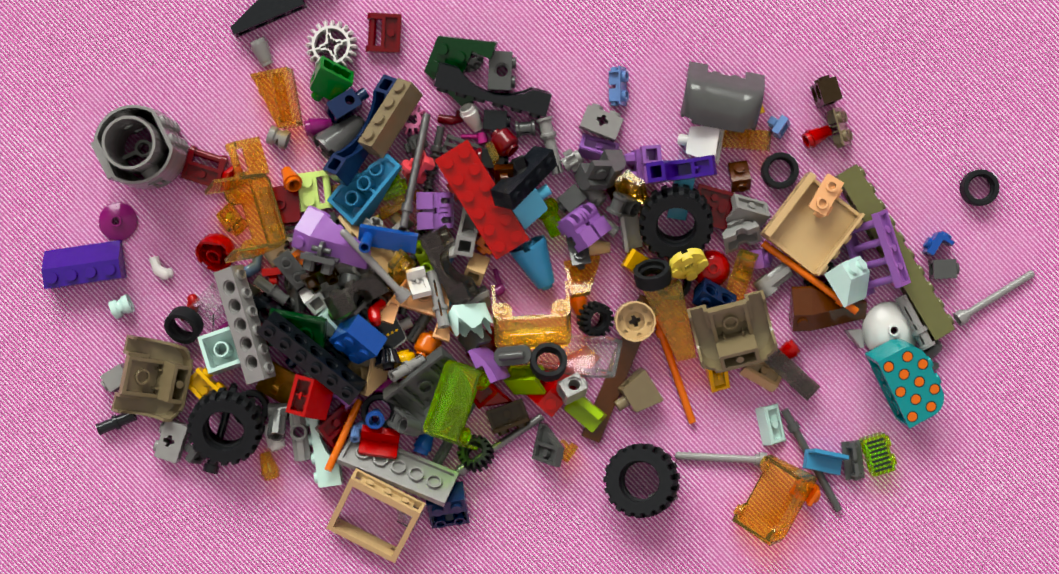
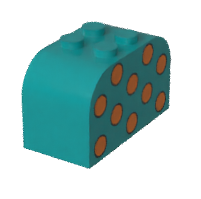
[865,339,944,429]

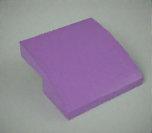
[468,346,511,384]

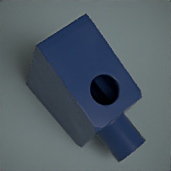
[325,88,369,124]

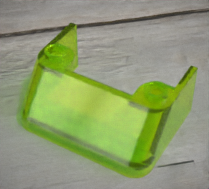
[423,360,490,451]

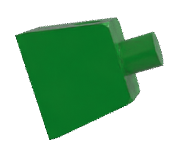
[310,56,354,102]

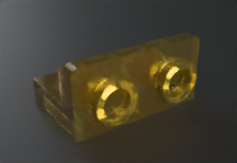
[614,169,648,204]

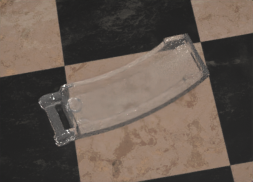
[501,320,623,378]

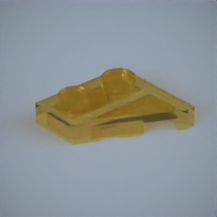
[387,249,416,293]

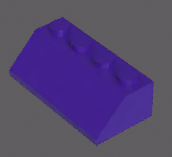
[41,240,127,289]

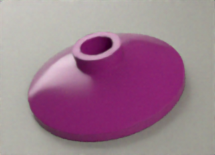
[99,202,138,240]

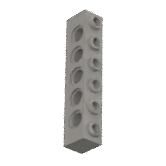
[213,264,276,385]

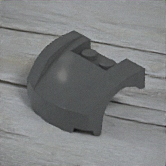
[382,346,472,435]

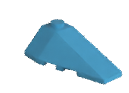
[327,153,402,227]

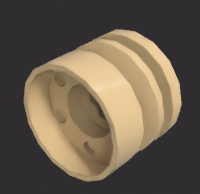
[614,300,656,342]

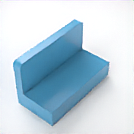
[802,449,849,475]

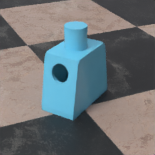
[512,184,552,229]

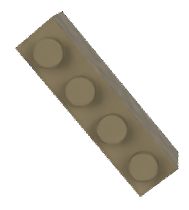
[358,78,423,159]

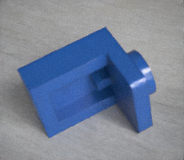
[922,231,955,256]

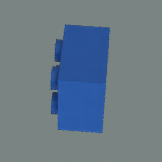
[329,314,388,364]

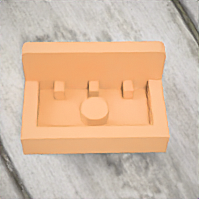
[808,174,844,218]

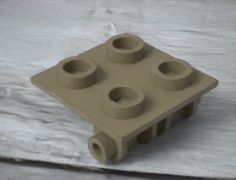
[826,108,853,148]

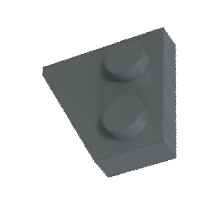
[532,423,564,467]

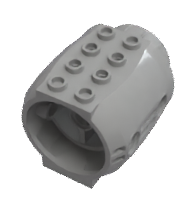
[90,105,189,189]

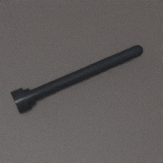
[203,383,238,474]

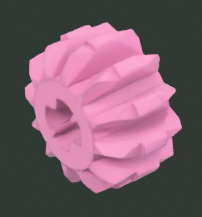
[401,104,426,135]

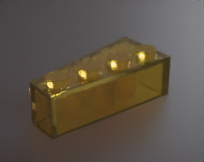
[642,279,696,362]

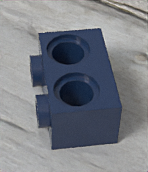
[692,277,737,309]

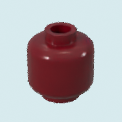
[490,128,519,157]

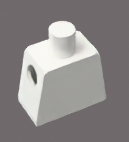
[677,126,725,164]

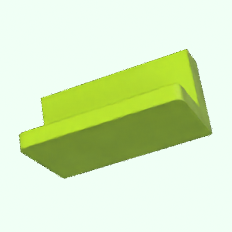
[503,365,546,395]
[564,397,607,432]

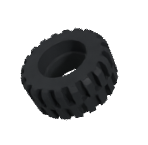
[639,183,713,261]
[187,387,265,466]
[603,443,680,518]

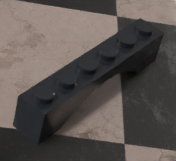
[433,61,552,118]

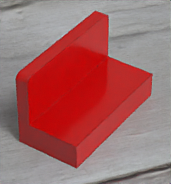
[358,424,400,459]

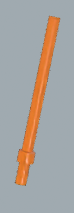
[761,240,859,315]
[655,313,696,424]

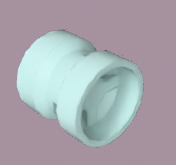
[108,294,135,319]

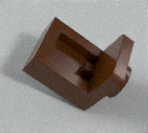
[728,160,751,192]

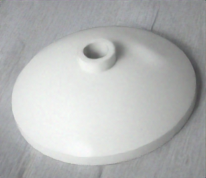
[862,302,917,351]

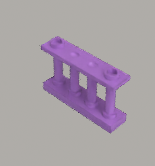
[846,209,911,296]

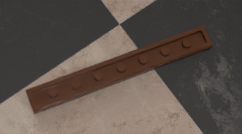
[581,294,658,443]

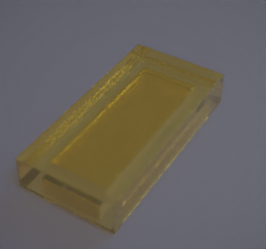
[485,141,500,165]

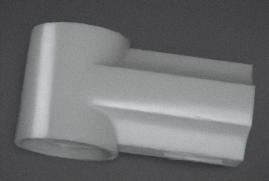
[753,262,794,298]

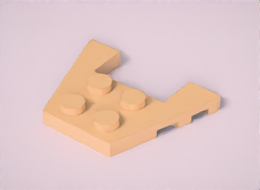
[381,275,450,343]

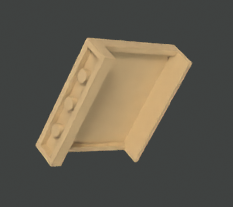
[760,171,865,276]

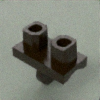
[300,262,340,294]

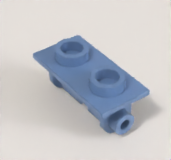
[609,66,629,106]

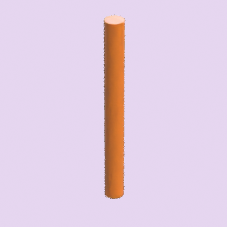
[324,399,363,472]

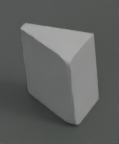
[844,328,864,348]

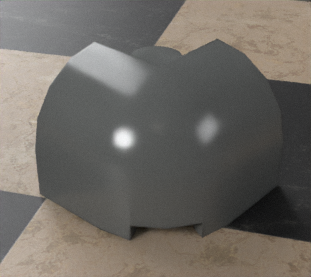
[574,149,626,191]

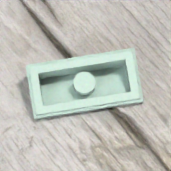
[755,404,786,445]

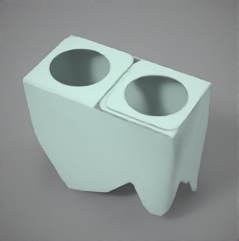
[447,302,493,339]

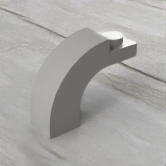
[453,207,478,257]

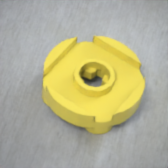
[669,248,709,281]

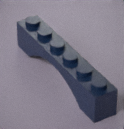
[323,75,397,186]

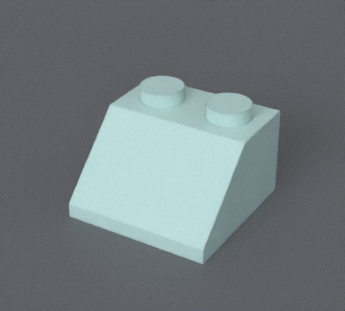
[824,256,870,308]
[197,326,241,375]

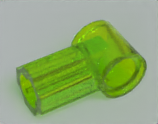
[538,198,561,238]

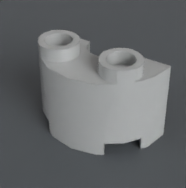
[722,218,762,254]

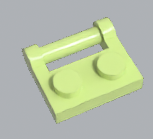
[298,170,334,212]

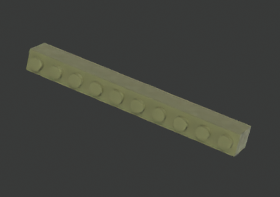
[834,164,955,341]

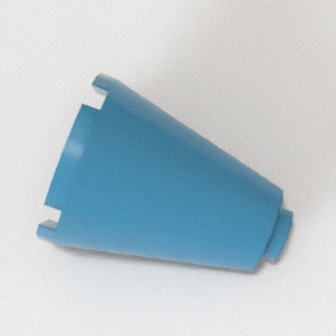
[510,235,555,291]

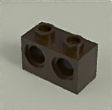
[810,75,843,109]

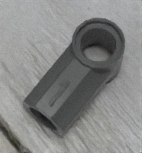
[267,403,289,441]

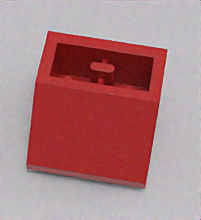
[285,373,333,421]

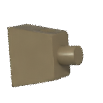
[614,367,663,413]

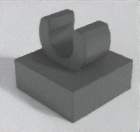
[184,442,204,464]

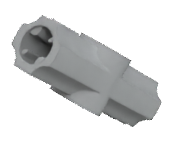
[289,413,311,461]

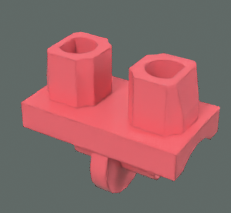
[401,150,435,186]

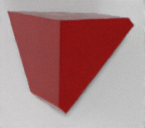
[470,376,512,409]

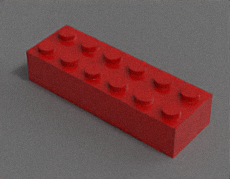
[435,139,529,260]

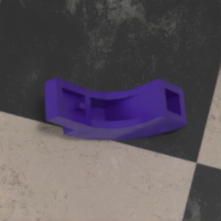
[646,155,717,183]

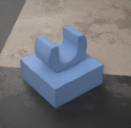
[767,115,790,139]

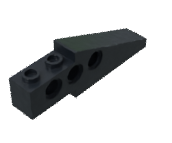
[230,0,307,37]

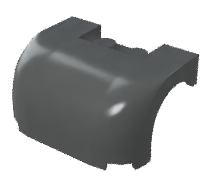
[680,61,765,133]

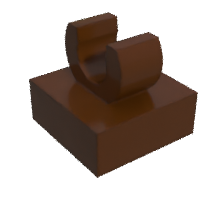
[494,164,514,184]

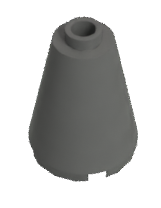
[312,115,365,160]

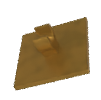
[255,361,295,403]

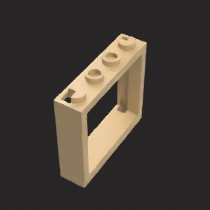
[326,468,426,563]

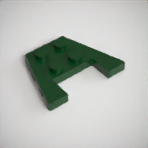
[424,35,498,106]

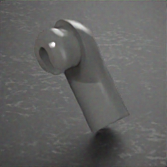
[923,340,942,359]

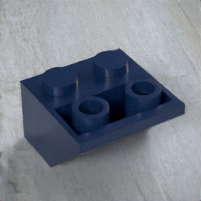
[426,481,470,529]

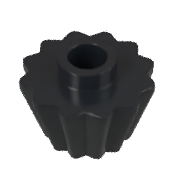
[375,348,402,371]

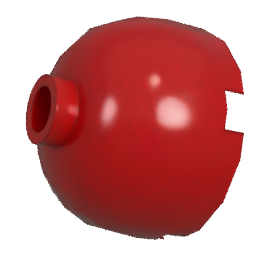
[195,233,235,272]
[695,250,730,285]

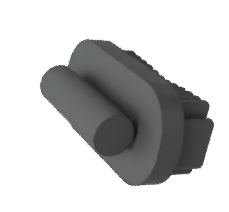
[494,345,532,366]

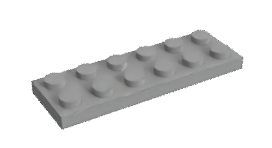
[337,432,459,507]

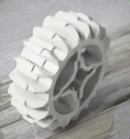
[306,20,358,68]

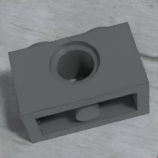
[488,51,516,93]

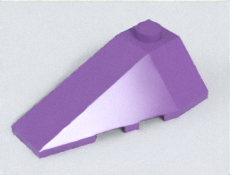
[291,205,371,269]

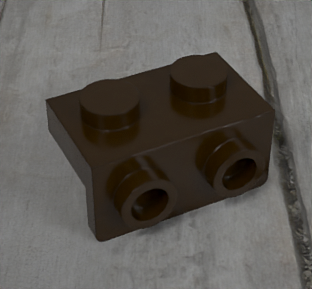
[486,398,530,436]

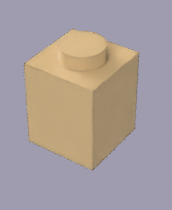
[462,252,491,286]

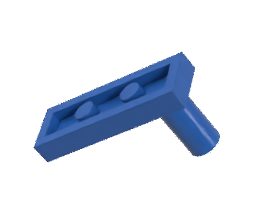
[358,224,419,254]

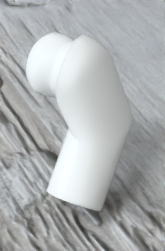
[149,256,174,280]

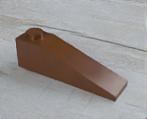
[789,286,867,332]

